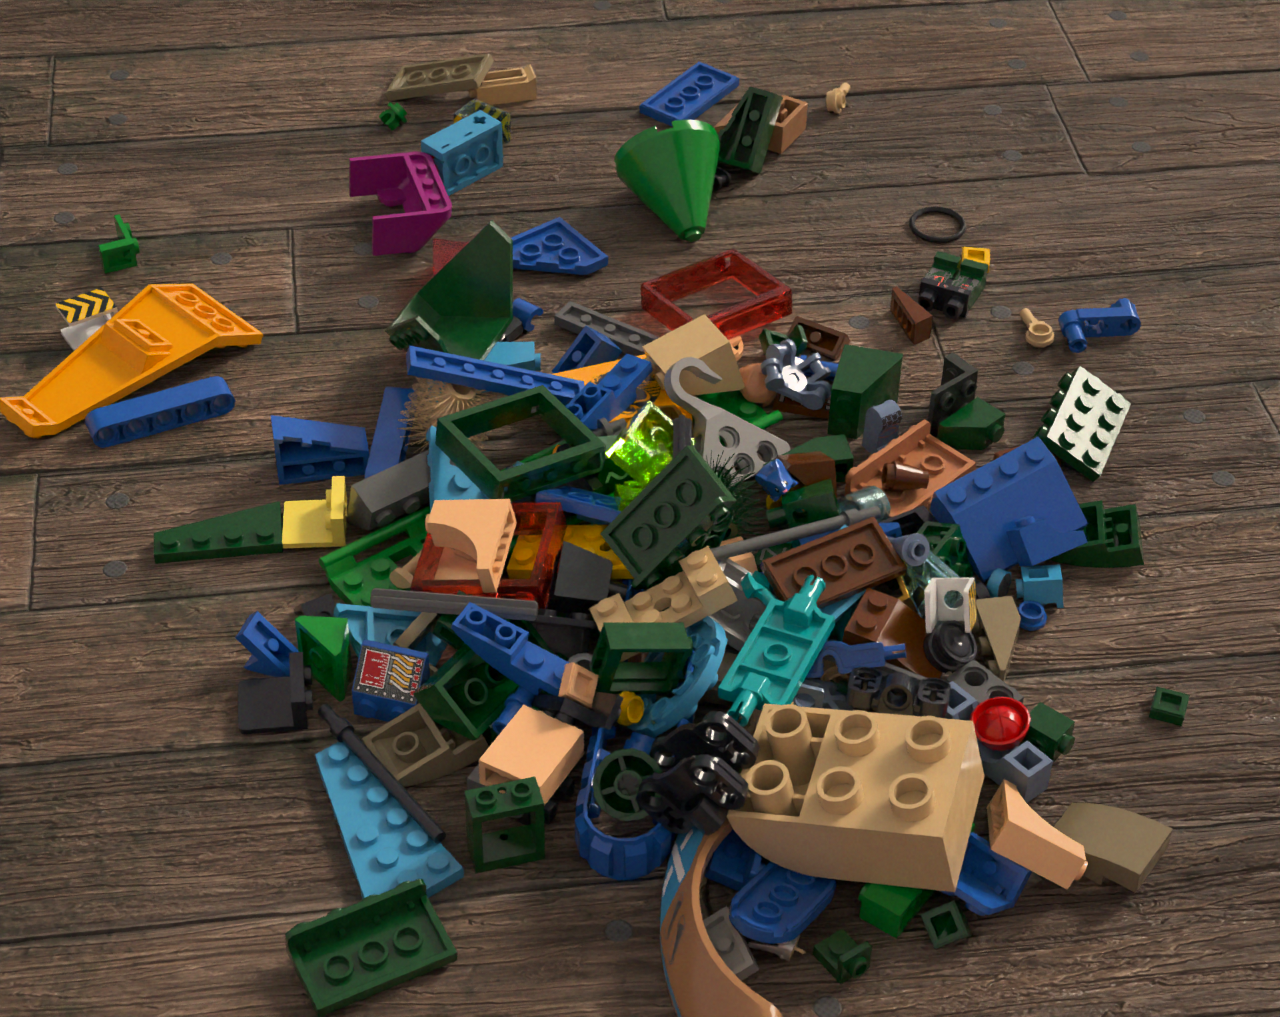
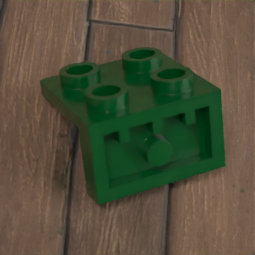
[902,521,973,604]

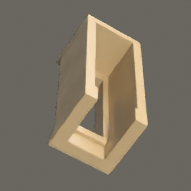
[468,64,537,105]

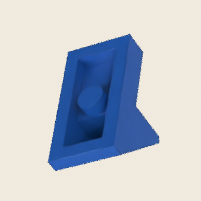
[235,611,299,677]

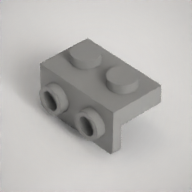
[703,906,760,981]

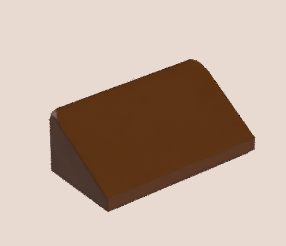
[787,316,850,361]

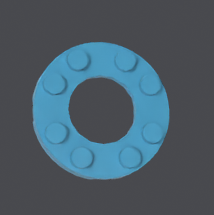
[627,616,728,738]

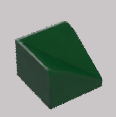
[921,900,973,949]

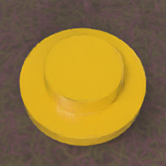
[617,691,644,726]

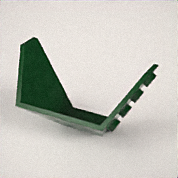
[385,220,513,361]

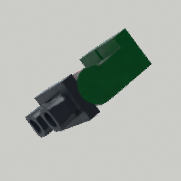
[918,251,988,320]

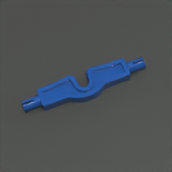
[806,641,907,678]

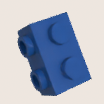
[704,829,765,891]

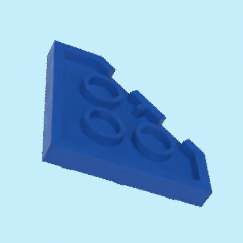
[511,217,608,275]

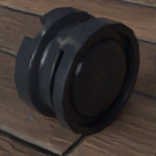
[923,620,977,674]

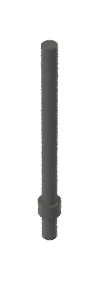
[710,506,881,561]

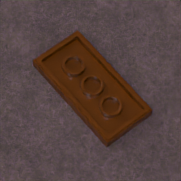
[760,516,907,609]

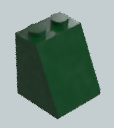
[827,344,903,439]

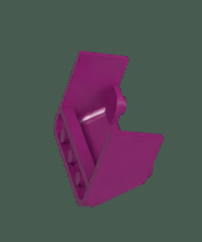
[349,151,452,256]

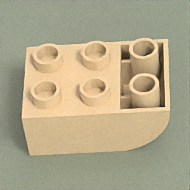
[727,704,984,892]

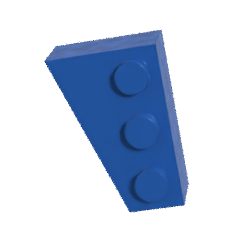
[271,415,369,485]

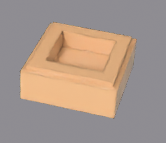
[558,662,599,708]

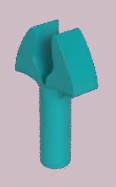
[741,571,777,607]

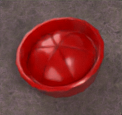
[970,697,1031,751]

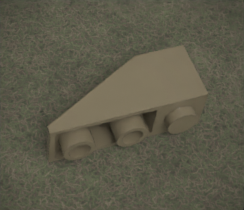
[971,596,1021,682]

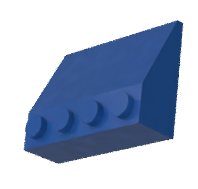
[929,437,1088,583]

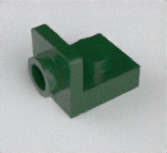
[813,929,872,985]

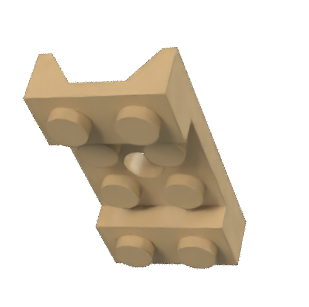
[589,546,738,662]

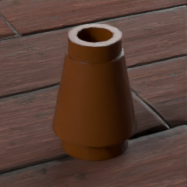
[881,461,929,491]

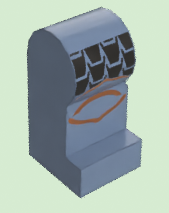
[862,400,902,454]

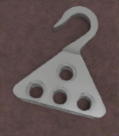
[664,357,790,489]

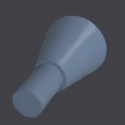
[887,533,930,566]

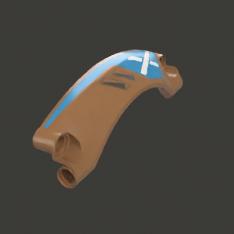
[659,773,782,1017]

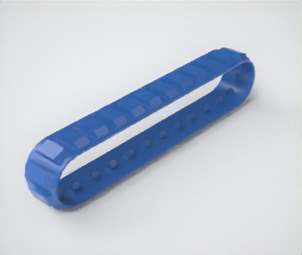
[575,579,695,880]

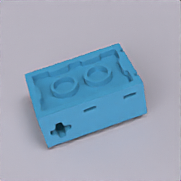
[421,110,503,196]

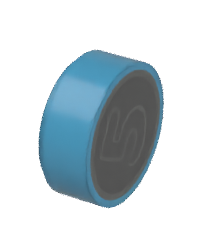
[986,568,1011,598]

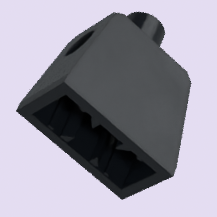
[546,541,627,616]

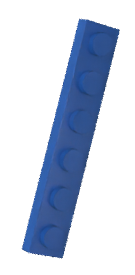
[406,345,584,406]

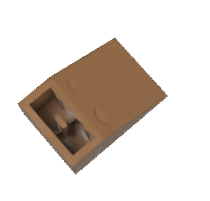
[714,95,808,154]

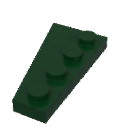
[154,501,283,564]

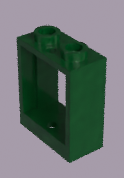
[589,622,693,694]
[464,776,545,874]

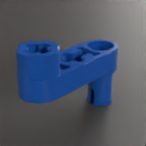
[1058,298,1141,353]

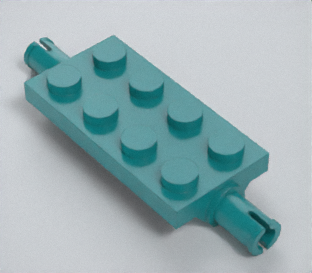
[718,575,835,727]

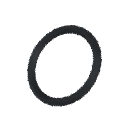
[909,206,966,243]

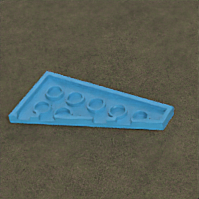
[315,742,464,899]

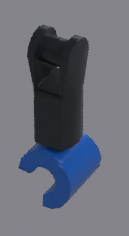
[497,298,544,342]

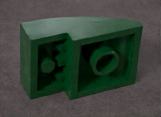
[1049,500,1144,568]

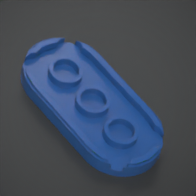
[729,861,836,944]

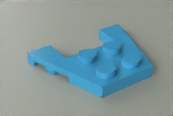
[426,425,524,512]

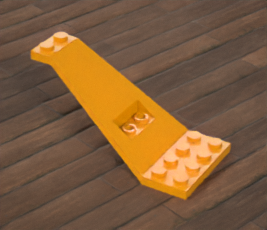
[0,284,263,438]

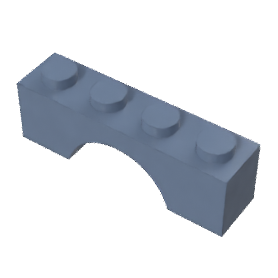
[945,681,1053,803]

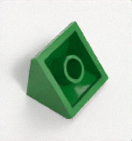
[295,616,352,702]

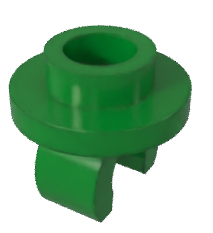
[379,102,407,130]

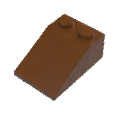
[842,588,943,679]

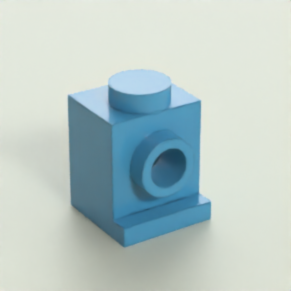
[1015,564,1064,608]

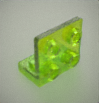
[614,439,672,511]

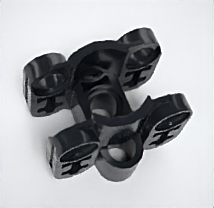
[846,667,951,718]
[636,711,760,835]

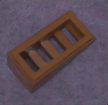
[890,286,933,345]

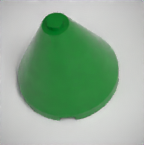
[614,120,720,242]

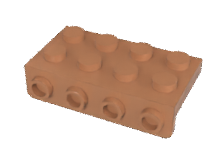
[845,419,976,521]

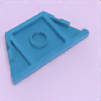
[334,603,447,667]

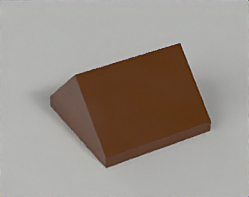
[774,451,837,498]

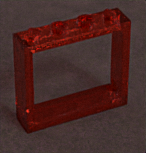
[640,248,792,340]
[410,502,567,609]

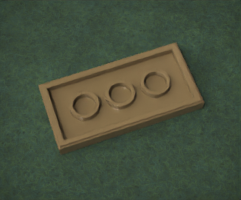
[385,54,494,101]

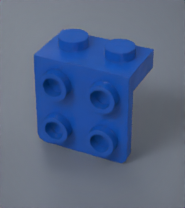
[941,832,1032,916]

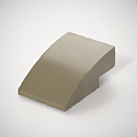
[362,703,489,787]
[1054,803,1173,893]

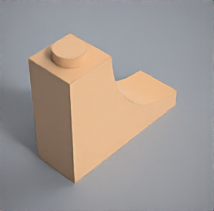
[425,499,517,593]
[987,779,1087,890]

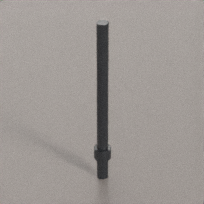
[318,704,446,844]

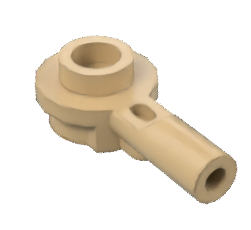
[826,82,850,114]
[1020,308,1054,348]

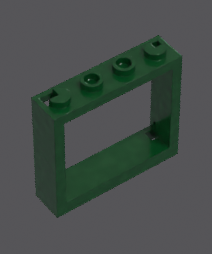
[435,385,606,502]

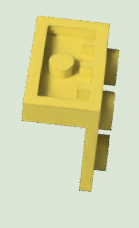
[282,476,347,548]

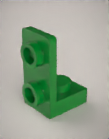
[98,214,140,274]

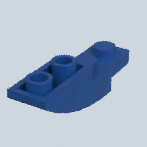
[565,354,653,431]
[451,602,569,697]

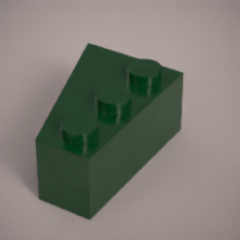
[718,86,783,174]

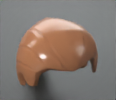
[739,363,777,407]

